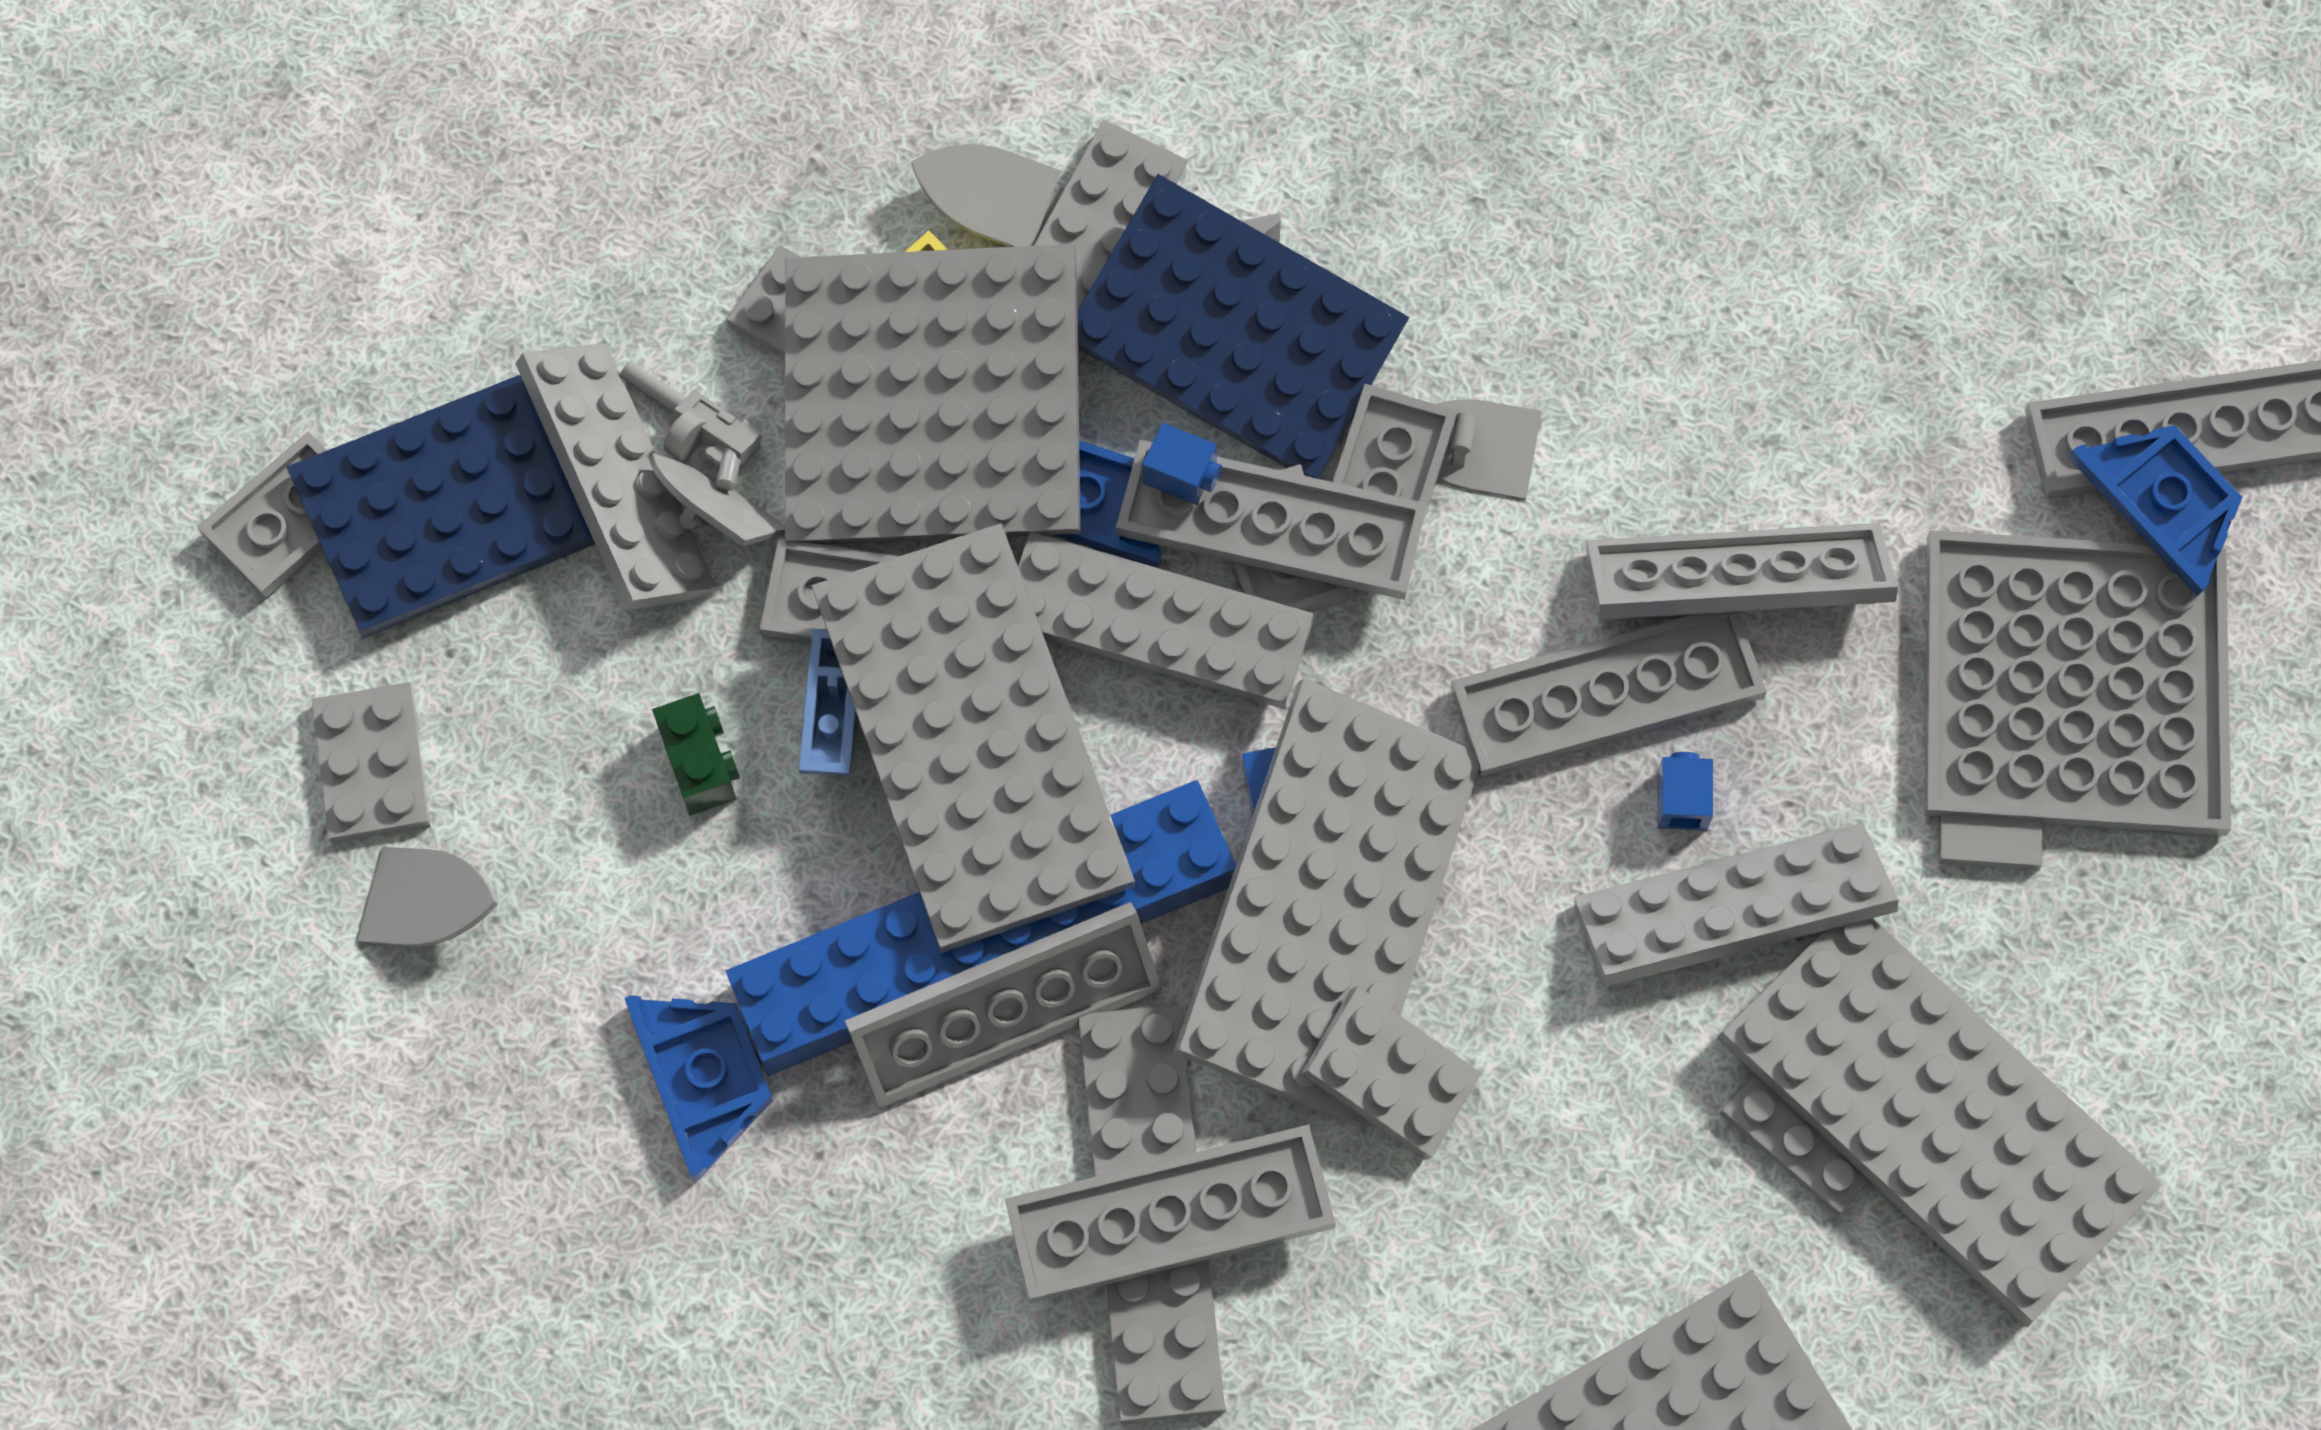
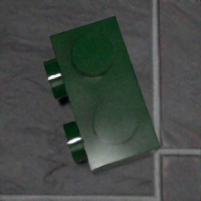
[652,693,740,816]

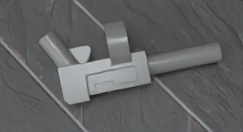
[620,361,761,491]

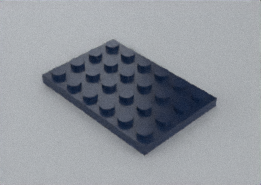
[1077,174,1410,479]
[286,375,595,639]

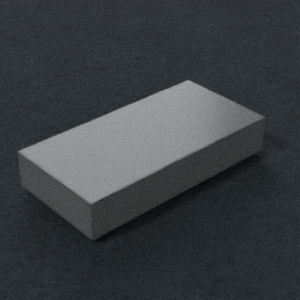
[1938,814,2042,870]

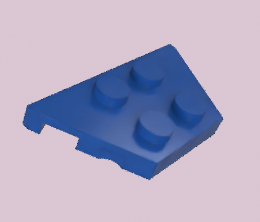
[2068,425,2243,596]
[1055,440,1161,568]
[624,995,774,1181]

